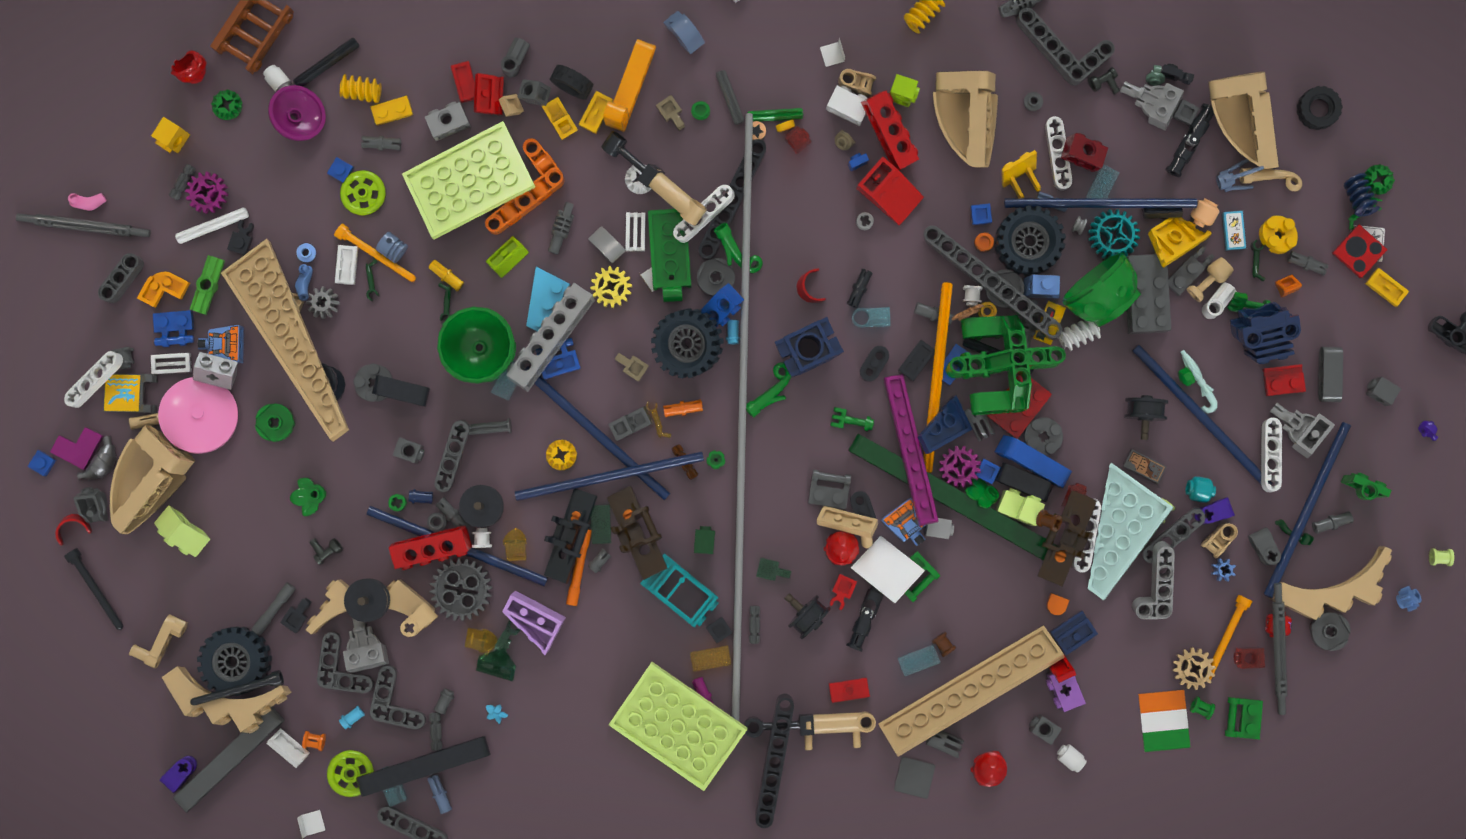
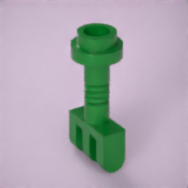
[1228,292,1271,312]
[830,407,874,432]

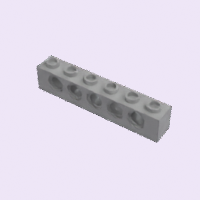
[506,283,595,392]

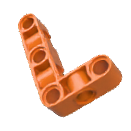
[485,138,565,235]

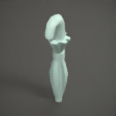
[1180,350,1218,413]

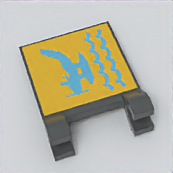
[103,374,158,413]

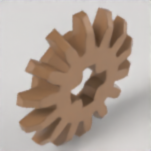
[952,304,984,321]

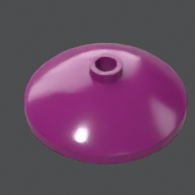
[268,85,326,141]

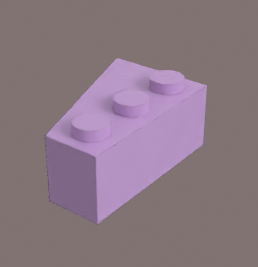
[502,591,566,655]

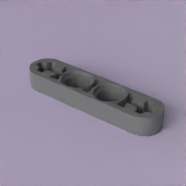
[434,420,470,492]
[1143,508,1205,563]
[377,805,448,839]

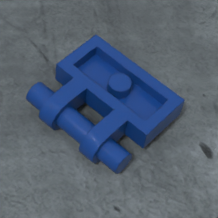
[153,310,194,347]
[535,338,581,380]

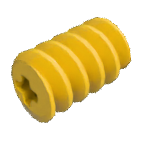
[904,0,945,34]
[339,74,382,103]

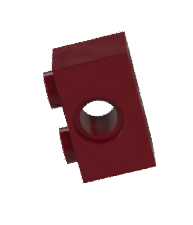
[1061,133,1108,172]

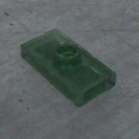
[591,505,612,544]

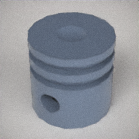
[376,232,408,263]

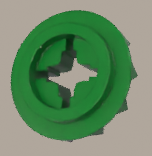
[211,89,242,120]
[1363,164,1395,195]

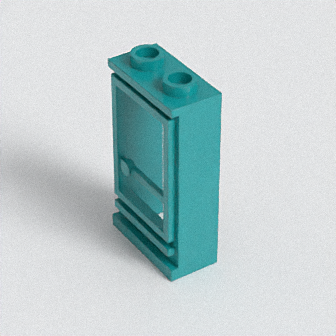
[640,553,719,627]

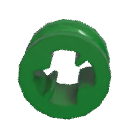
[388,494,407,511]

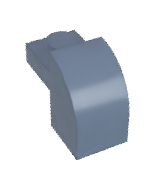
[663,11,705,54]

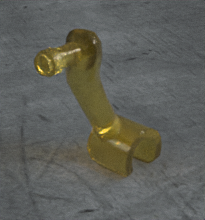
[646,401,671,438]

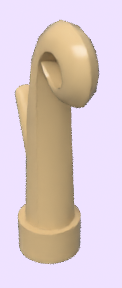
[1239,168,1302,191]

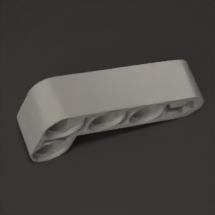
[1132,541,1175,619]

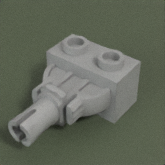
[1120,81,1184,131]
[1270,402,1335,458]
[343,618,389,673]

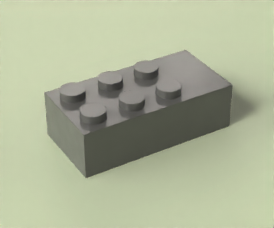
[1127,254,1171,334]

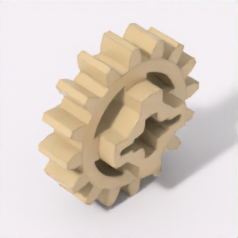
[1172,647,1216,690]

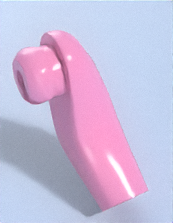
[68,193,107,211]

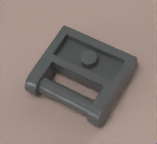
[808,469,851,509]

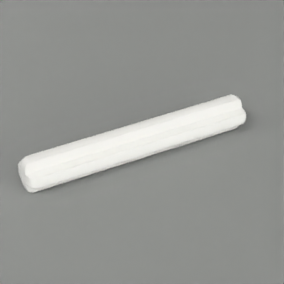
[175,208,249,244]

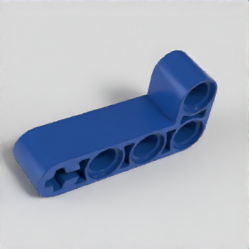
[994,435,1072,489]

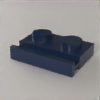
[1050,610,1098,656]

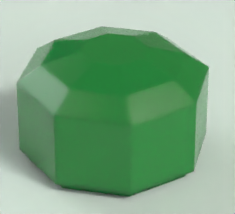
[1178,367,1195,386]

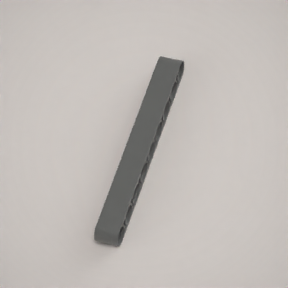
[924,225,1062,340]

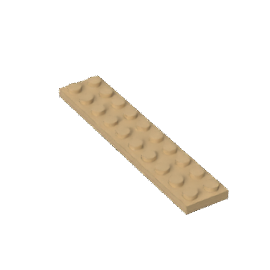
[879,625,1065,757]

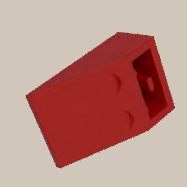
[856,156,924,226]

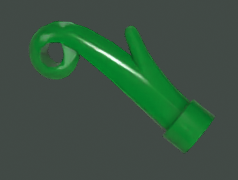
[714,223,763,273]
[746,362,791,418]

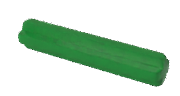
[747,108,803,122]

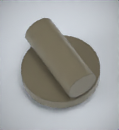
[835,130,856,150]

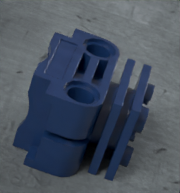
[1230,302,1301,364]
[774,317,844,378]

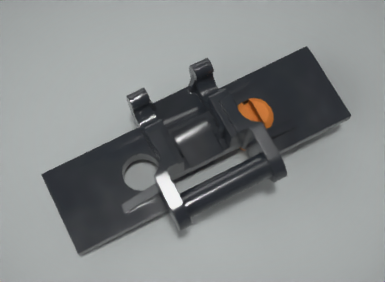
[544,488,597,584]

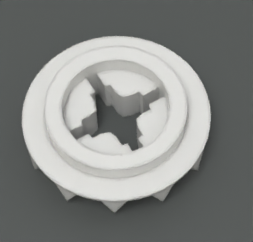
[625,165,651,194]

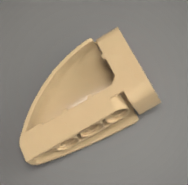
[933,71,998,168]
[1208,71,1279,169]
[110,424,195,534]

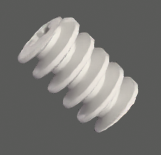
[1057,321,1101,351]

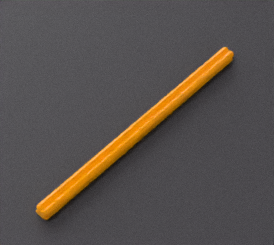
[923,282,953,473]

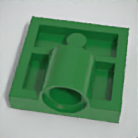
[1341,473,1392,500]

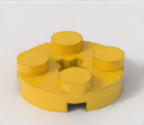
[1259,216,1298,254]

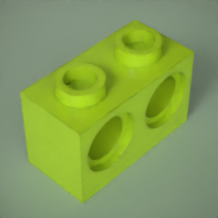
[890,74,920,107]

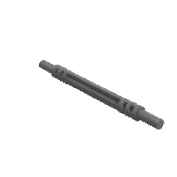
[16,213,151,237]
[1272,583,1287,715]

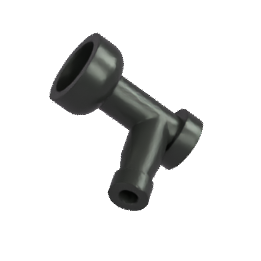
[1088,67,1120,94]
[309,538,343,565]

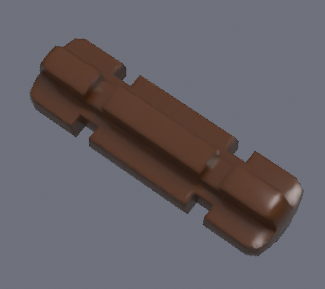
[672,444,698,480]

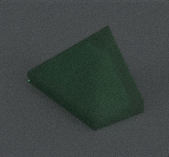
[476,647,516,681]

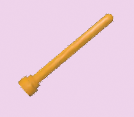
[334,223,416,282]
[1204,595,1253,680]

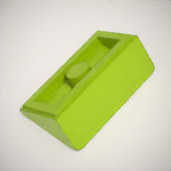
[485,236,529,278]

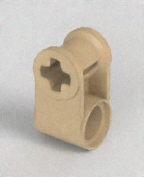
[838,69,876,96]
[1201,523,1238,559]
[400,602,438,637]

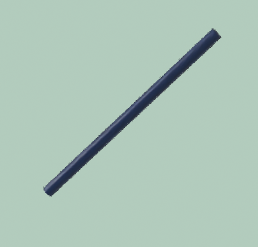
[1004,198,1197,208]
[1132,345,1273,485]
[524,366,671,500]
[1263,422,1351,598]
[515,452,704,501]
[366,506,548,587]

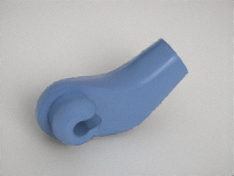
[295,264,313,301]

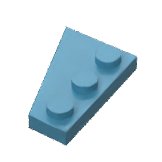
[526,267,570,332]

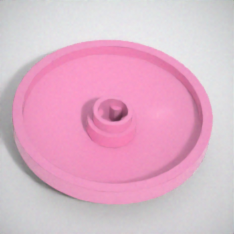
[158,377,238,454]

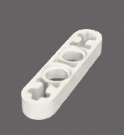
[1045,116,1072,191]
[673,185,735,243]
[64,351,123,408]
[1261,418,1282,493]
[1072,499,1101,572]

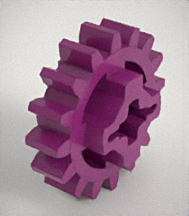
[185,171,229,214]
[939,446,981,488]

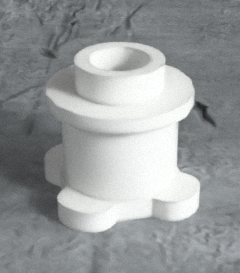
[962,285,983,307]
[472,528,492,548]

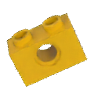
[151,117,190,153]

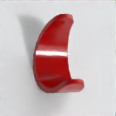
[796,268,826,303]
[55,514,92,546]

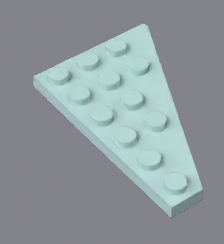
[1088,463,1174,600]

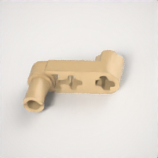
[129,614,188,669]

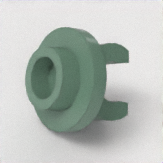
[1146,65,1165,86]

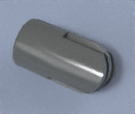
[964,407,996,442]
[926,731,964,758]

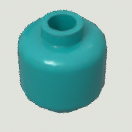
[1185,476,1216,503]

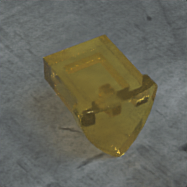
[503,528,527,561]
[465,628,499,653]

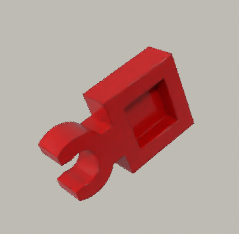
[829,574,857,610]

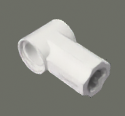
[1202,282,1237,319]

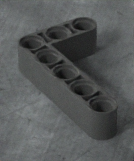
[1016,8,1115,86]

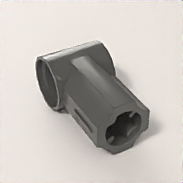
[501,37,530,78]

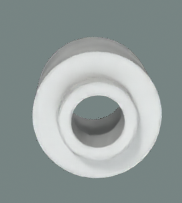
[263,65,291,92]
[1057,744,1087,773]

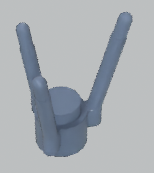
[1216,158,1264,192]

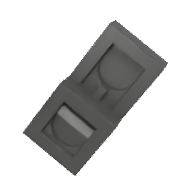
[608,406,653,441]

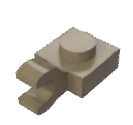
[656,95,685,131]
[615,353,649,382]

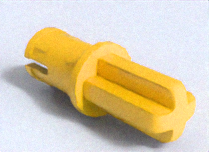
[429,260,464,292]

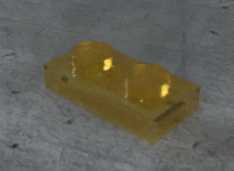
[690,645,731,672]

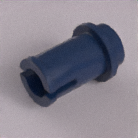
[409,489,433,504]

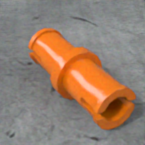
[663,399,703,418]

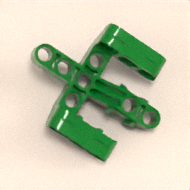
[945,315,1066,415]

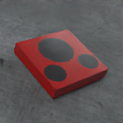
[1332,224,1388,278]

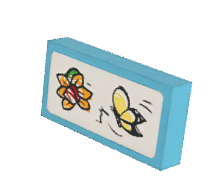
[1222,211,1246,251]

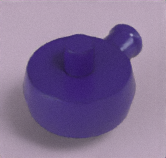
[1418,421,1438,441]

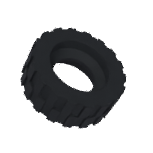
[550,64,594,100]
[1296,86,1343,130]

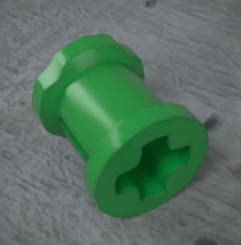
[1190,696,1215,720]

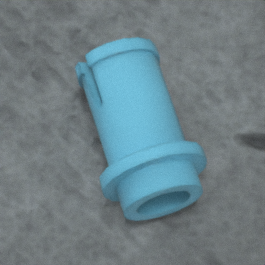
[726,320,740,345]
[339,706,365,729]

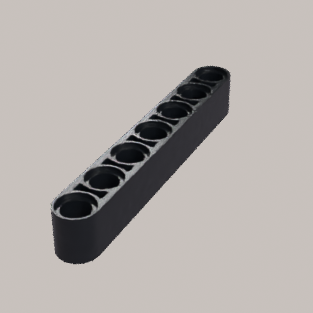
[699,139,766,261]
[755,693,794,828]
[356,736,491,797]

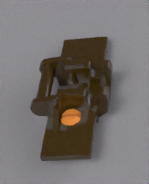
[607,486,668,580]
[1037,490,1097,587]

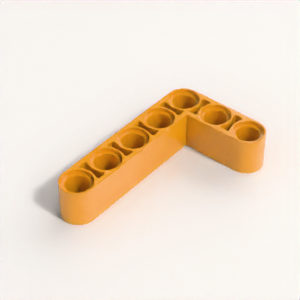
[603,39,656,132]

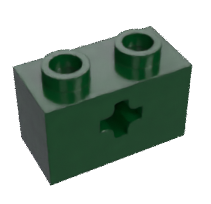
[694,526,715,554]

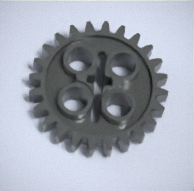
[429,558,493,621]

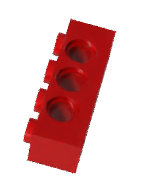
[861,90,919,170]
[388,525,472,570]

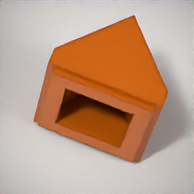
[1275,275,1302,298]

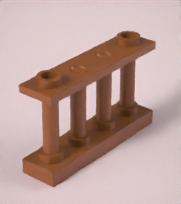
[210,0,294,75]

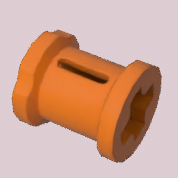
[302,731,326,751]

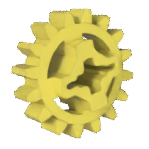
[590,266,632,308]

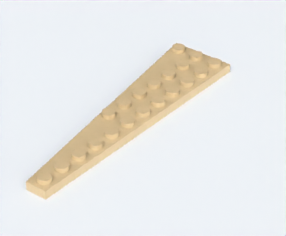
[221,239,349,442]

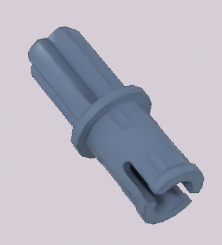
[428,775,452,814]

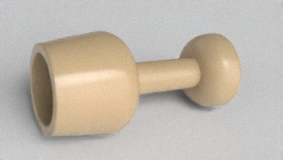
[1186,257,1234,303]

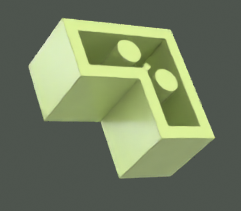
[996,488,1045,526]
[154,505,210,557]

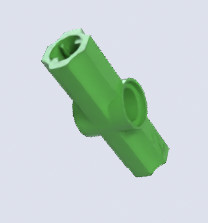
[190,255,225,315]

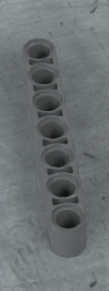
[173,706,285,813]

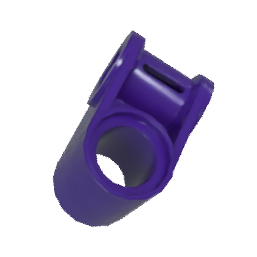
[1194,497,1235,525]
[159,756,197,793]

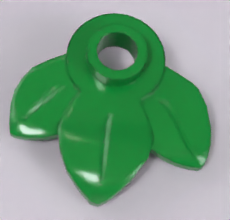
[290,478,326,516]
[965,478,999,509]

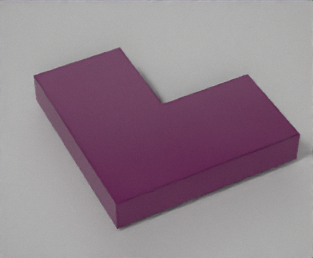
[50,427,104,470]

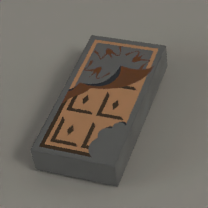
[1123,449,1167,484]

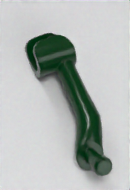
[1250,240,1265,281]
[365,259,379,301]
[438,283,451,321]
[1275,519,1314,545]

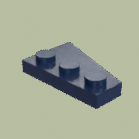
[918,395,972,454]

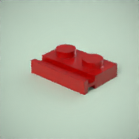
[474,73,504,116]
[1262,364,1306,396]

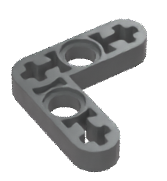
[317,632,374,693]
[370,665,426,729]

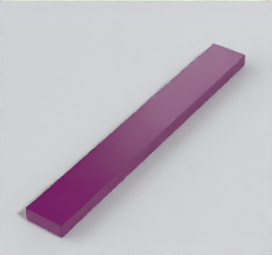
[884,374,939,526]

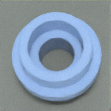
[296,243,316,262]

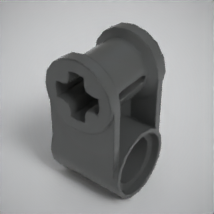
[1248,527,1281,565]

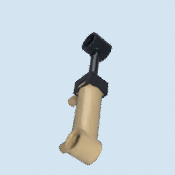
[601,131,707,226]
[744,711,876,750]

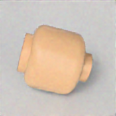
[1190,198,1219,228]

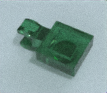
[756,558,791,581]
[493,620,521,654]

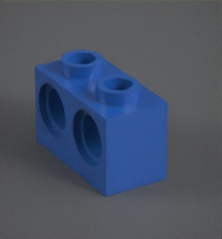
[701,283,744,327]

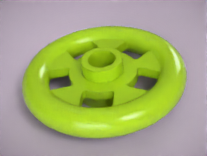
[340,170,386,216]
[327,750,374,797]

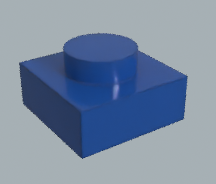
[848,153,869,171]
[327,157,354,183]
[970,204,992,225]
[28,450,56,476]
[976,459,1001,484]

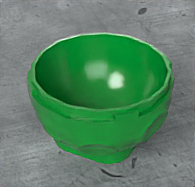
[1062,253,1141,327]
[437,306,516,384]

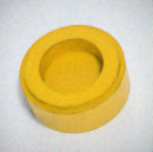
[776,120,795,132]

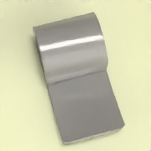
[588,226,626,264]

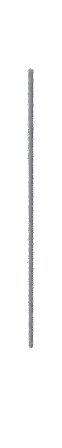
[732,113,753,721]

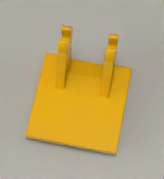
[1002,150,1041,198]

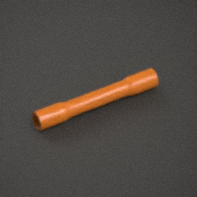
[566,530,592,606]

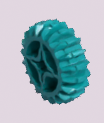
[1088,209,1140,259]

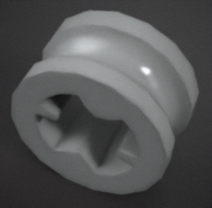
[856,212,874,231]
[1071,216,1087,235]

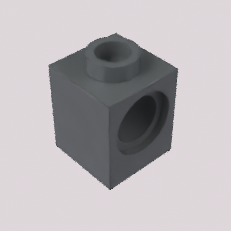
[517,79,551,106]
[1366,377,1401,406]
[393,437,425,464]
[1029,714,1062,745]

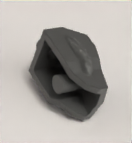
[73,487,108,523]

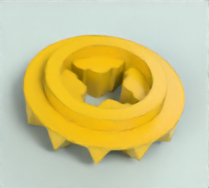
[546,440,577,470]

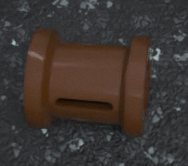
[1036,510,1062,532]
[931,632,957,657]

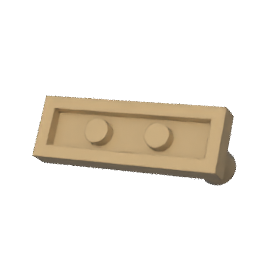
[817,506,878,548]

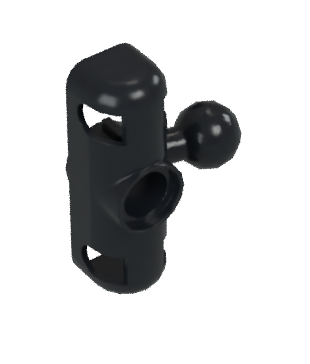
[1428,312,1466,354]

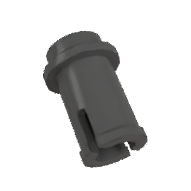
[588,549,611,573]
[434,688,455,714]

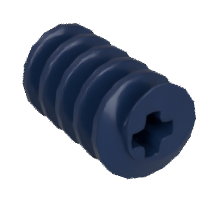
[1343,173,1380,217]

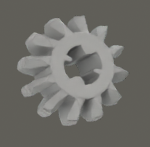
[306,286,340,319]

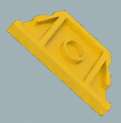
[1148,217,1212,268]

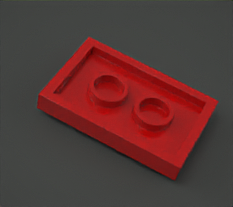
[987,375,1052,439]

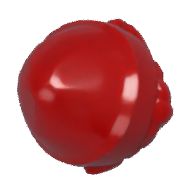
[171,50,206,84]
[824,531,859,566]
[970,751,1007,787]

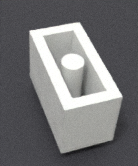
[826,86,867,126]

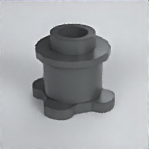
[111,347,135,369]

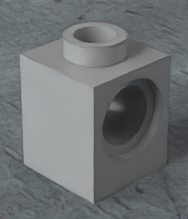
[924,518,954,539]

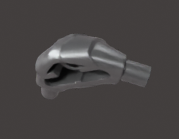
[77,436,117,481]

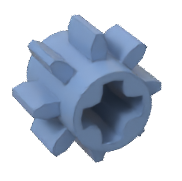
[1211,558,1236,581]
[1396,586,1422,612]

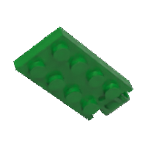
[648,209,691,302]

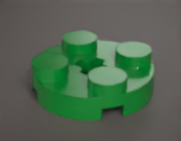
[255,403,296,442]

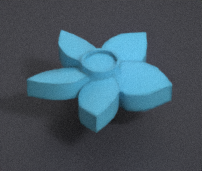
[486,705,508,724]

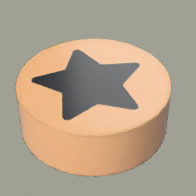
[752,121,766,140]

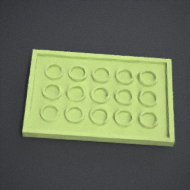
[402,121,536,240]
[609,662,748,791]

